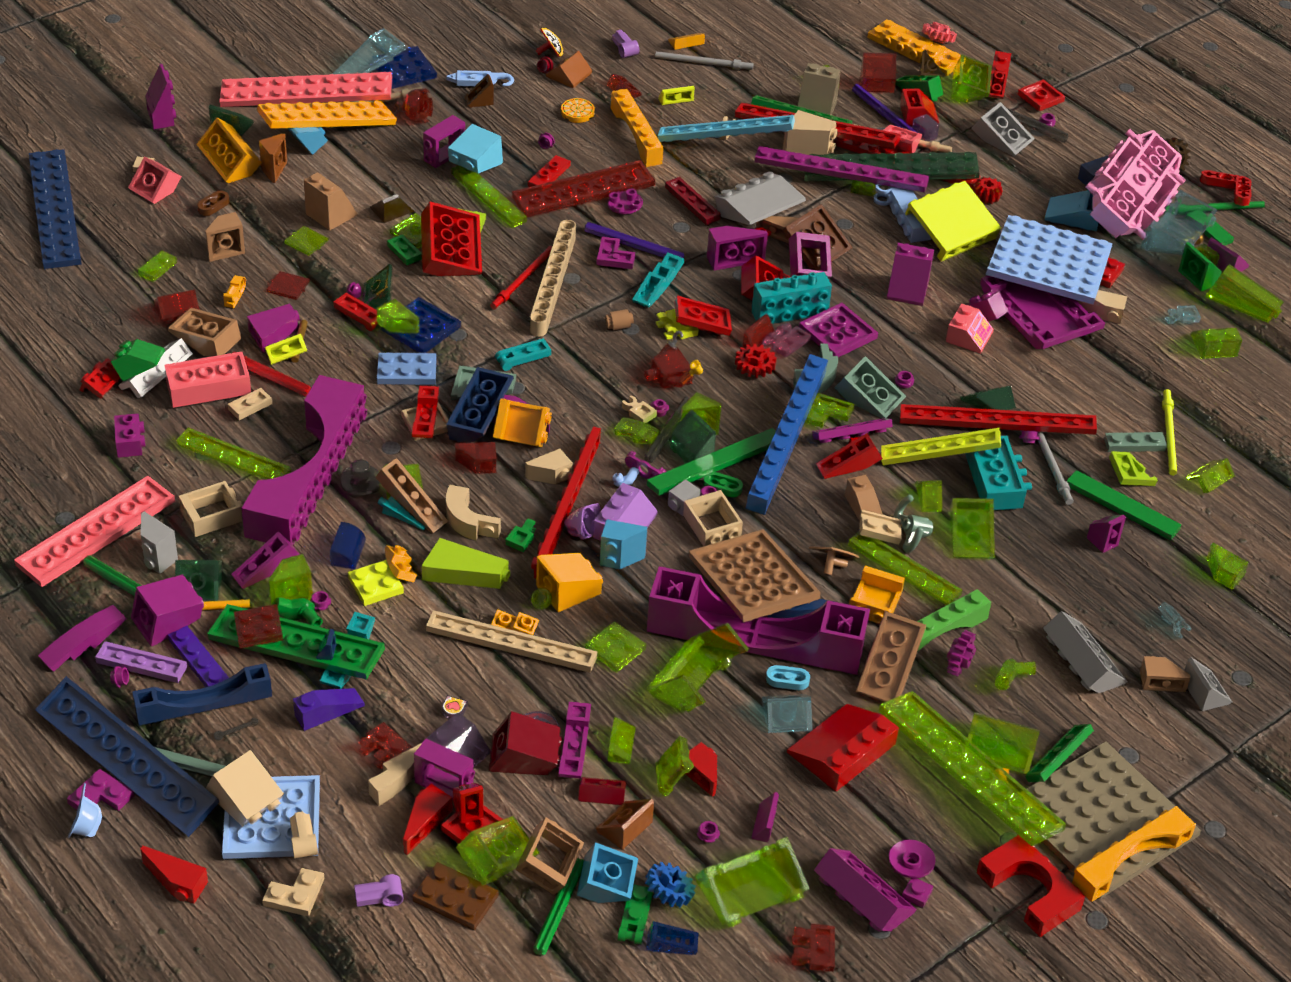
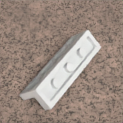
[118,338,192,398]

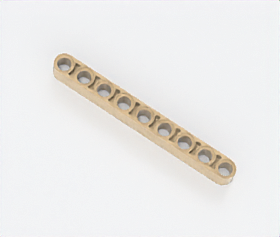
[530,220,576,337]

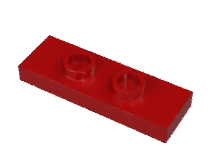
[528,155,571,192]

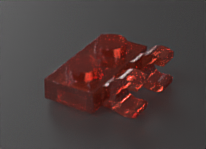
[359,722,413,769]
[792,924,835,972]

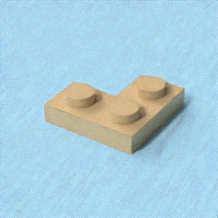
[263,868,325,917]

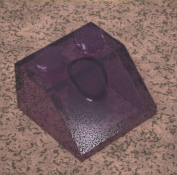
[426,713,491,778]

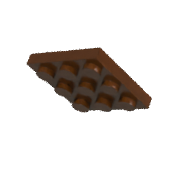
[782,204,853,271]

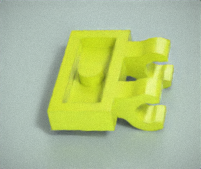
[656,309,699,339]

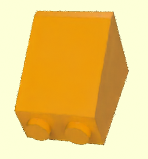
[536,553,603,612]

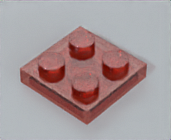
[234,604,283,648]

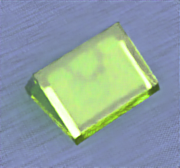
[679,392,721,439]

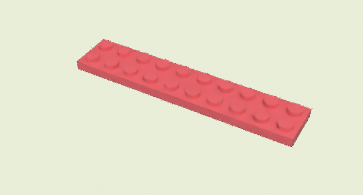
[219,72,392,107]

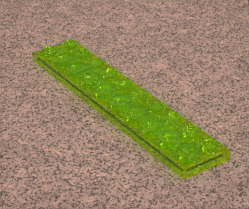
[879,691,1066,846]

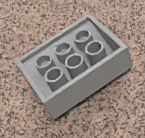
[715,172,806,225]

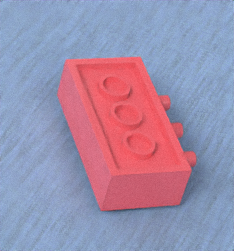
[164,352,251,408]

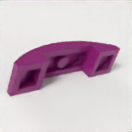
[559,702,591,779]

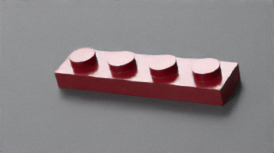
[665,177,721,225]

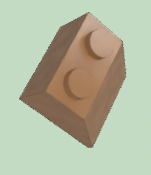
[206,212,245,262]

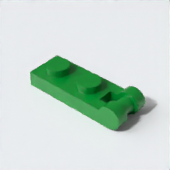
[617,884,653,945]

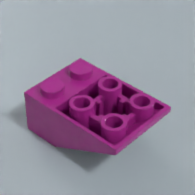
[145,64,176,129]

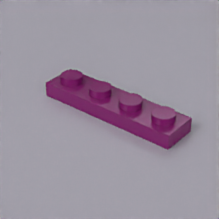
[812,418,893,443]

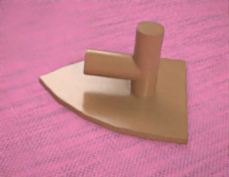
[809,547,860,575]

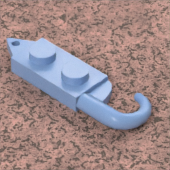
[446,70,514,87]

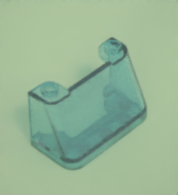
[1141,190,1217,255]

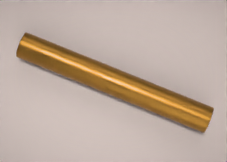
[291,319,308,363]

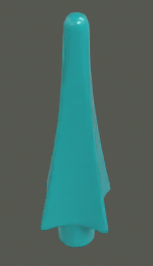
[378,496,425,530]

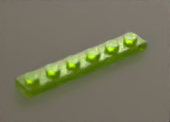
[451,165,527,228]
[177,427,291,480]
[848,530,962,605]

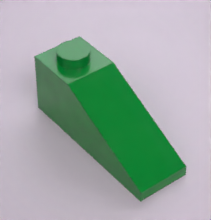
[893,75,944,102]

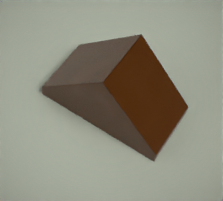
[464,74,494,108]

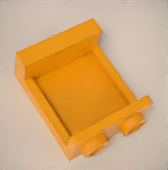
[493,398,552,447]
[849,566,905,624]

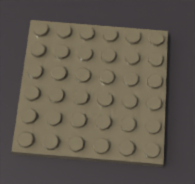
[1006,742,1201,899]

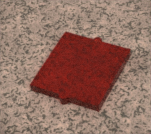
[267,271,310,300]

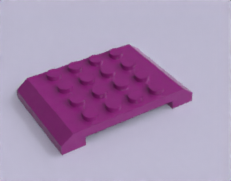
[980,276,1105,349]

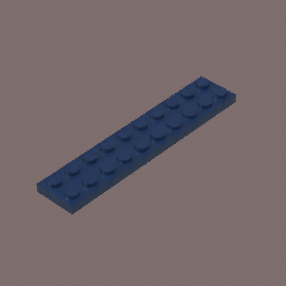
[29,149,82,269]
[35,676,219,837]

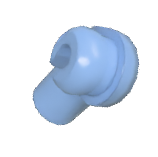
[612,467,639,487]

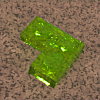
[805,393,855,428]

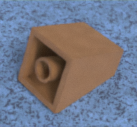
[304,172,357,231]

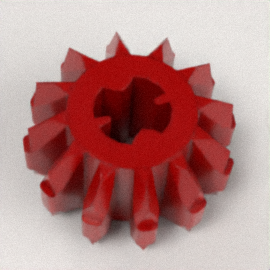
[973,177,1003,204]

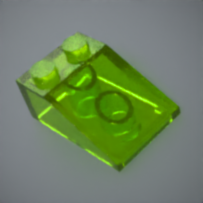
[950,498,995,559]
[456,816,540,885]

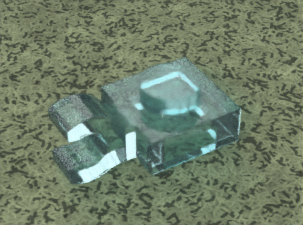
[1165,305,1201,324]
[1158,602,1191,639]

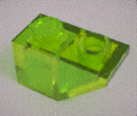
[1206,543,1249,589]

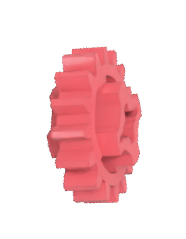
[921,22,957,44]

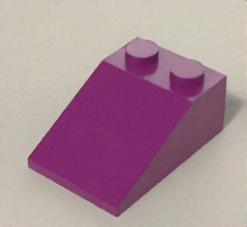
[707,226,768,271]

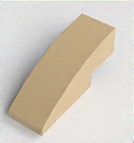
[368,743,422,806]

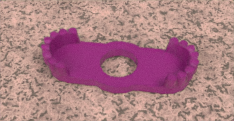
[625,451,667,479]

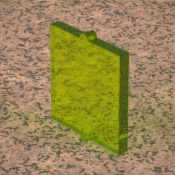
[284,226,329,256]

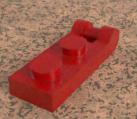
[333,293,385,331]

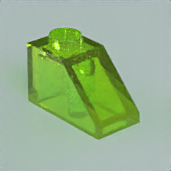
[377,299,419,334]

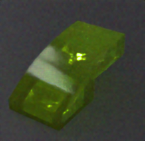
[613,418,660,444]

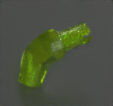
[995,658,1036,690]

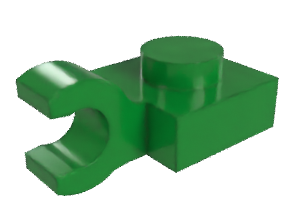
[505,518,536,552]

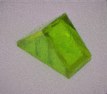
[915,480,942,512]

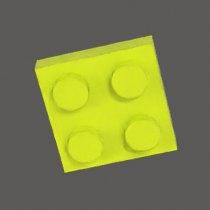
[348,560,404,606]

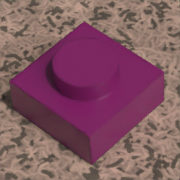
[902,878,933,908]

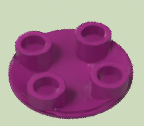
[608,189,643,214]

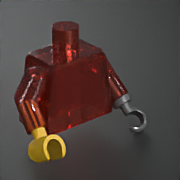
[644,331,703,388]

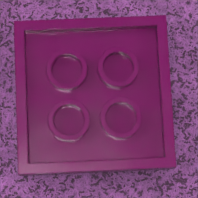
[799,303,878,357]

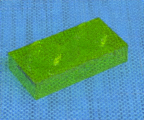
[138,251,177,282]

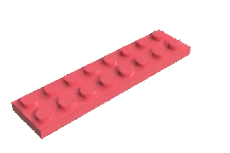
[14,476,175,587]

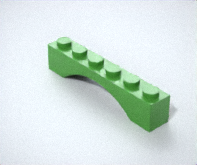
[917,589,991,652]

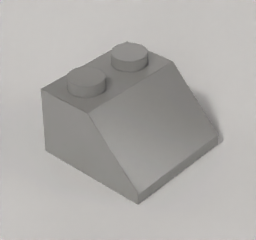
[141,511,178,574]

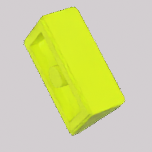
[659,86,695,105]
[265,333,307,365]

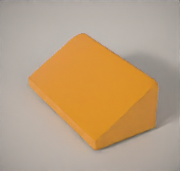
[668,33,705,50]

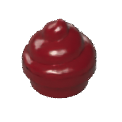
[537,57,554,74]

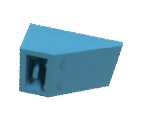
[1044,190,1099,231]

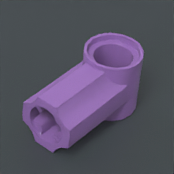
[612,30,639,58]
[354,874,404,907]

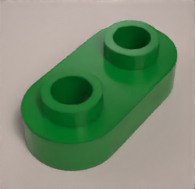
[703,472,743,497]

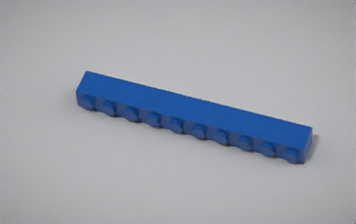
[746,354,828,515]

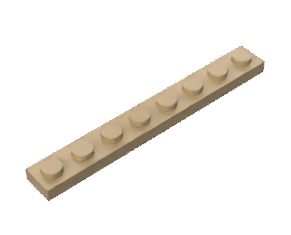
[426,610,597,673]

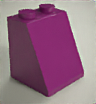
[887,243,934,306]
[131,574,204,647]

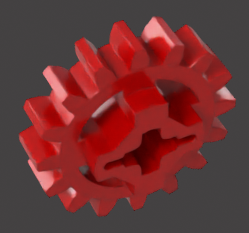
[735,344,777,378]

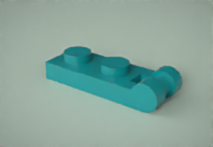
[495,338,552,371]

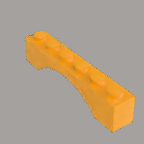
[611,89,663,167]
[1072,806,1196,902]

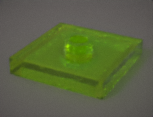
[390,213,422,248]

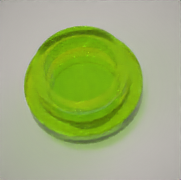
[531,588,552,610]

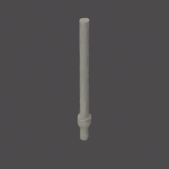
[655,51,754,70]
[1036,431,1073,505]

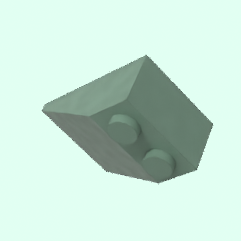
[834,356,906,419]

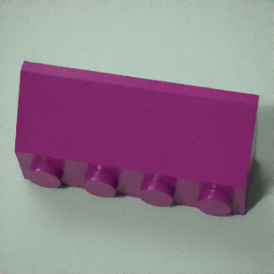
[814,848,917,932]

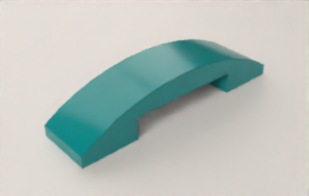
[320,612,375,689]

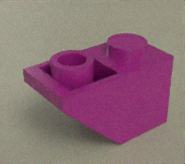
[966,291,1008,322]

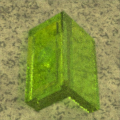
[1186,458,1235,493]

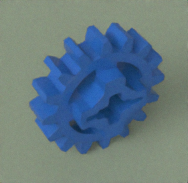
[645,862,696,908]

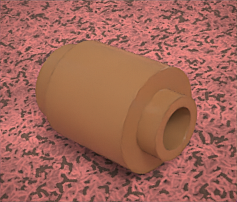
[605,309,634,330]

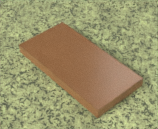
[856,611,926,707]

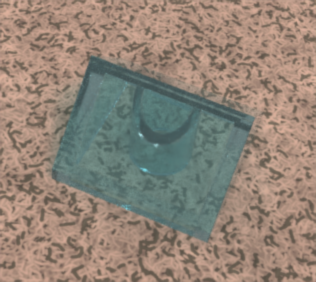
[762,694,812,733]

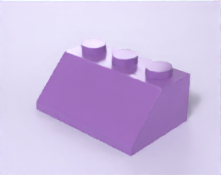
[593,483,658,541]

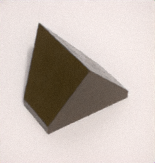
[919,50,945,77]
[370,194,415,223]

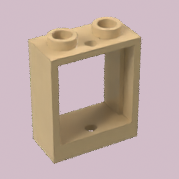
[179,481,243,537]
[683,490,743,546]

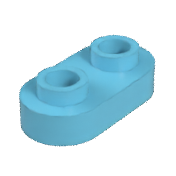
[766,665,810,690]

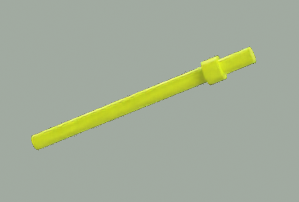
[1162,389,1177,476]

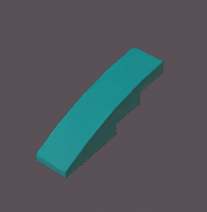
[632,253,684,308]

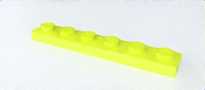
[881,428,1001,465]

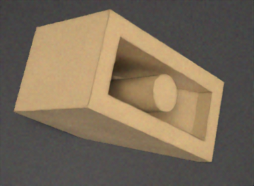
[525,449,573,484]

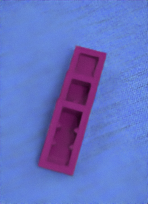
[38,605,127,672]

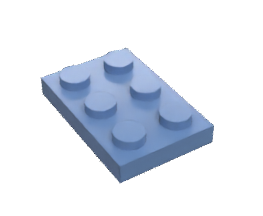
[377,353,436,385]

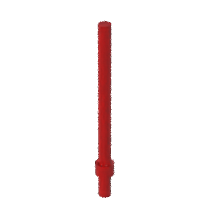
[490,246,553,310]

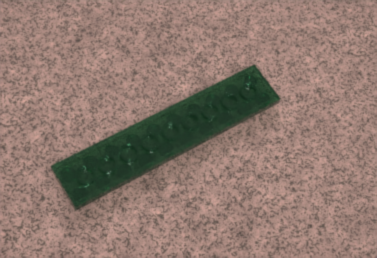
[804,152,979,181]

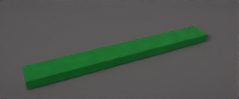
[647,428,776,496]

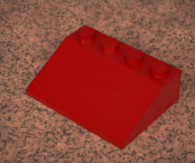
[421,201,482,276]
[787,704,899,792]

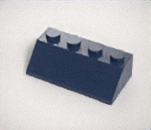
[446,367,514,444]

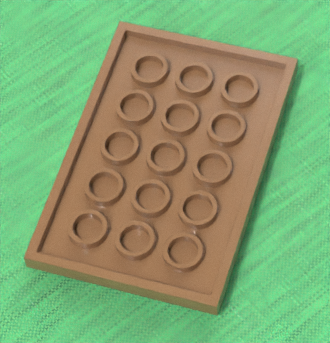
[689,529,820,622]

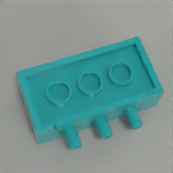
[751,272,832,326]
[965,435,1032,511]

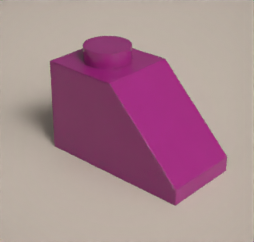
[1087,515,1126,553]

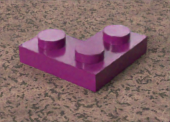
[597,237,635,269]
[67,769,134,811]

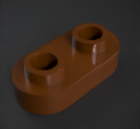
[197,191,229,216]

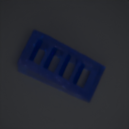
[646,921,699,955]

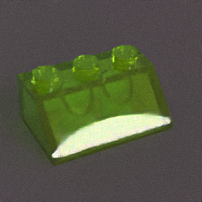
[951,54,992,103]
[963,712,1040,774]

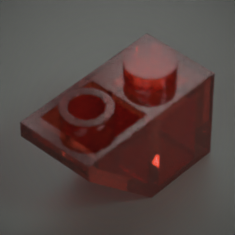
[455,442,496,474]

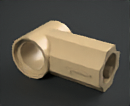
[289,811,318,859]

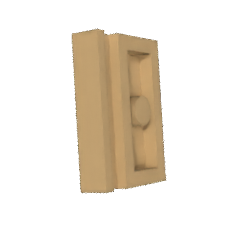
[859,510,902,545]

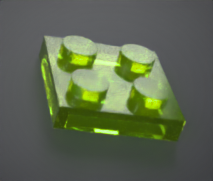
[585,621,646,673]

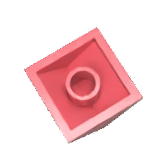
[884,125,922,154]

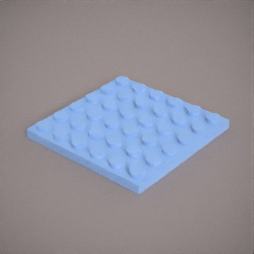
[986,215,1113,305]

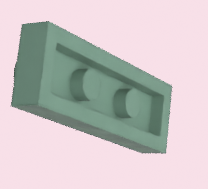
[1104,432,1167,452]

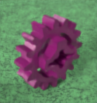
[946,630,976,677]

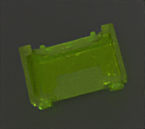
[694,836,810,928]

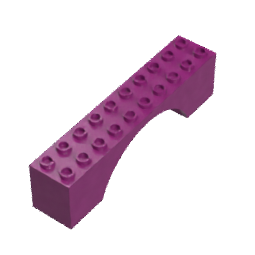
[241,375,367,545]
[647,566,870,675]

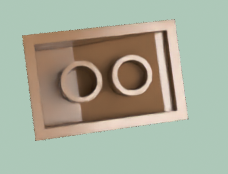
[168,308,241,357]

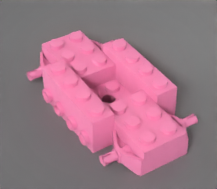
[1085,129,1186,240]

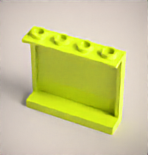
[905,181,1001,262]

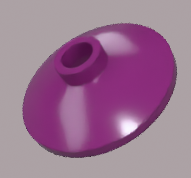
[889,840,936,878]

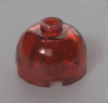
[402,88,433,123]

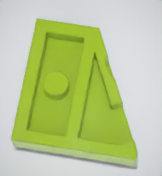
[1109,451,1158,486]

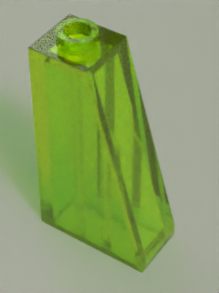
[1205,264,1284,323]

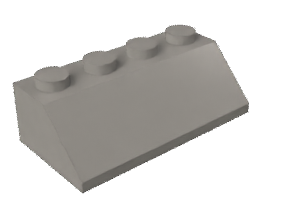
[1043,611,1128,693]

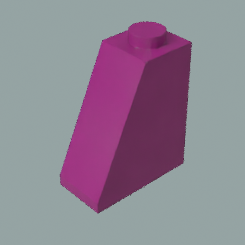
[247,304,300,353]

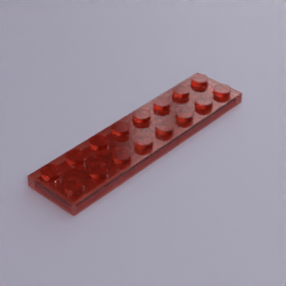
[512,160,655,217]

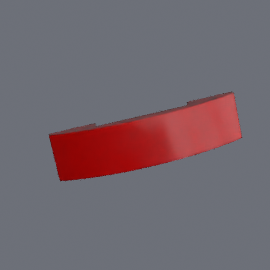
[412,386,439,438]

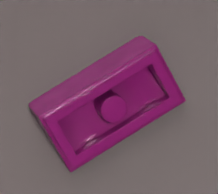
[752,792,779,842]

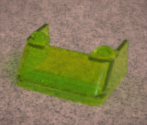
[647,623,749,712]

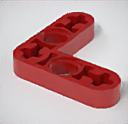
[1200,170,1251,206]

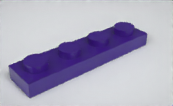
[168,626,229,687]

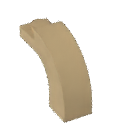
[446,485,501,540]

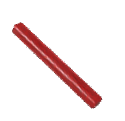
[231,352,311,396]

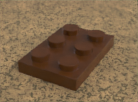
[413,862,499,931]

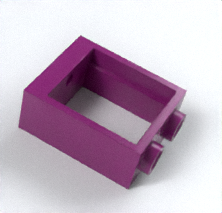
[423,115,465,168]
[789,232,832,279]
[414,739,475,800]

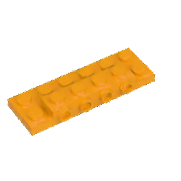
[867,19,966,76]

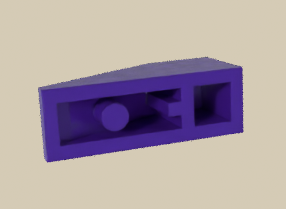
[293,688,365,731]

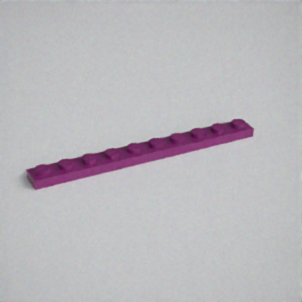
[754,146,929,192]

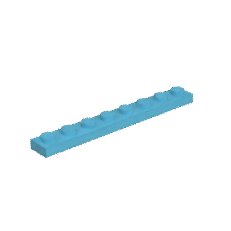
[658,115,795,142]

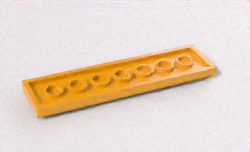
[257,100,397,128]

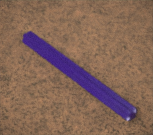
[852,84,918,133]
[584,222,684,258]

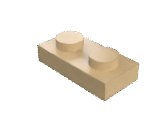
[228,388,272,420]

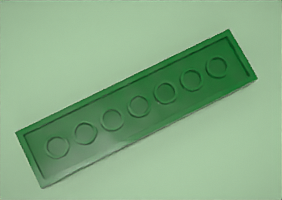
[207,604,385,680]

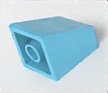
[448,124,503,173]

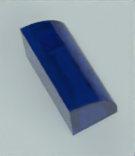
[330,522,366,569]

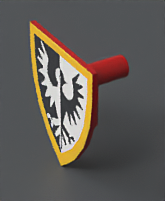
[536,28,563,57]

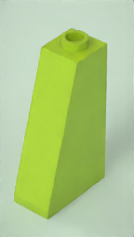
[422,538,511,589]

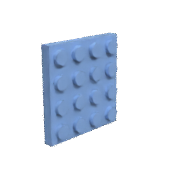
[222,775,320,859]

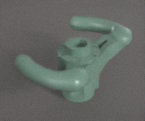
[894,495,933,553]

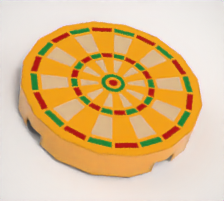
[561,98,595,123]

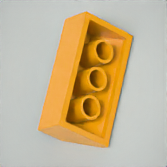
[196,118,262,183]

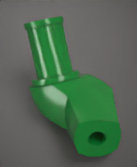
[271,597,323,627]

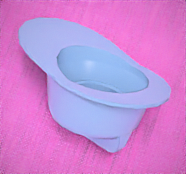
[68,783,102,839]

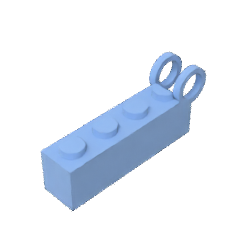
[874,184,931,243]

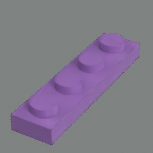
[95,641,187,683]

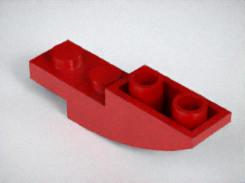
[987,51,1012,99]

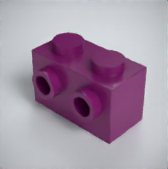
[114,413,146,458]

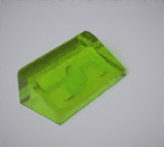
[608,717,636,764]

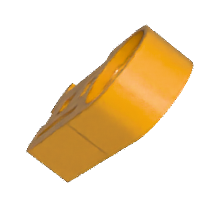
[223,275,246,308]

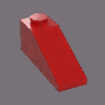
[816,433,883,479]
[403,783,453,855]
[140,845,208,904]

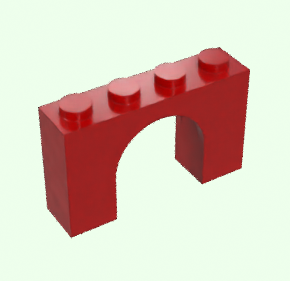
[976,834,1085,937]

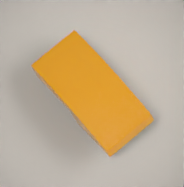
[385,545,417,582]
[491,609,539,635]

